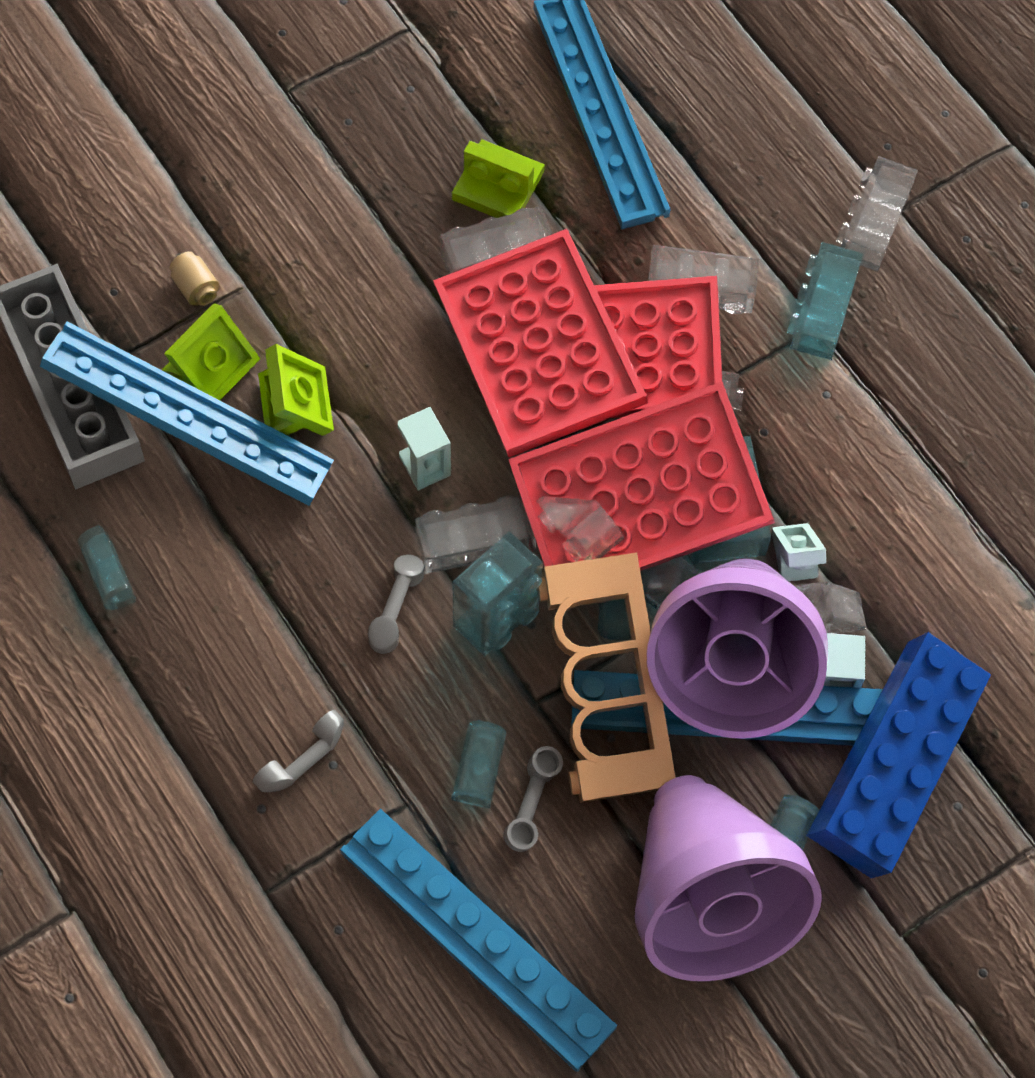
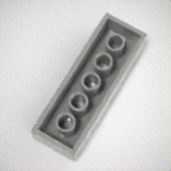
[0,264,145,490]

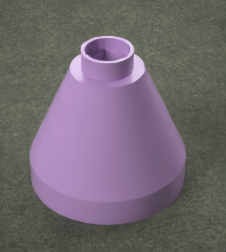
[647,559,828,738]
[634,775,822,982]

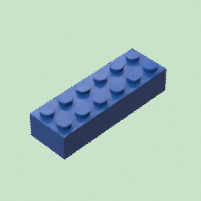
[806,632,991,878]

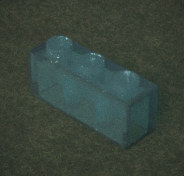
[787,242,863,360]

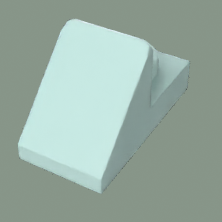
[772,523,826,581]

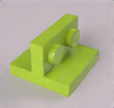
[452,139,545,225]
[162,303,261,400]
[258,344,334,436]

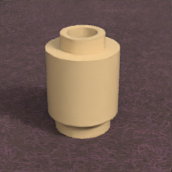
[169,252,220,306]

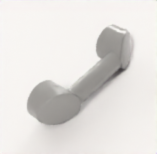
[368,554,424,654]
[253,710,344,792]
[503,746,563,852]

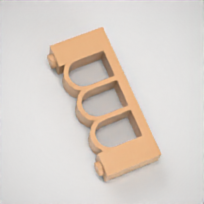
[537,552,676,803]

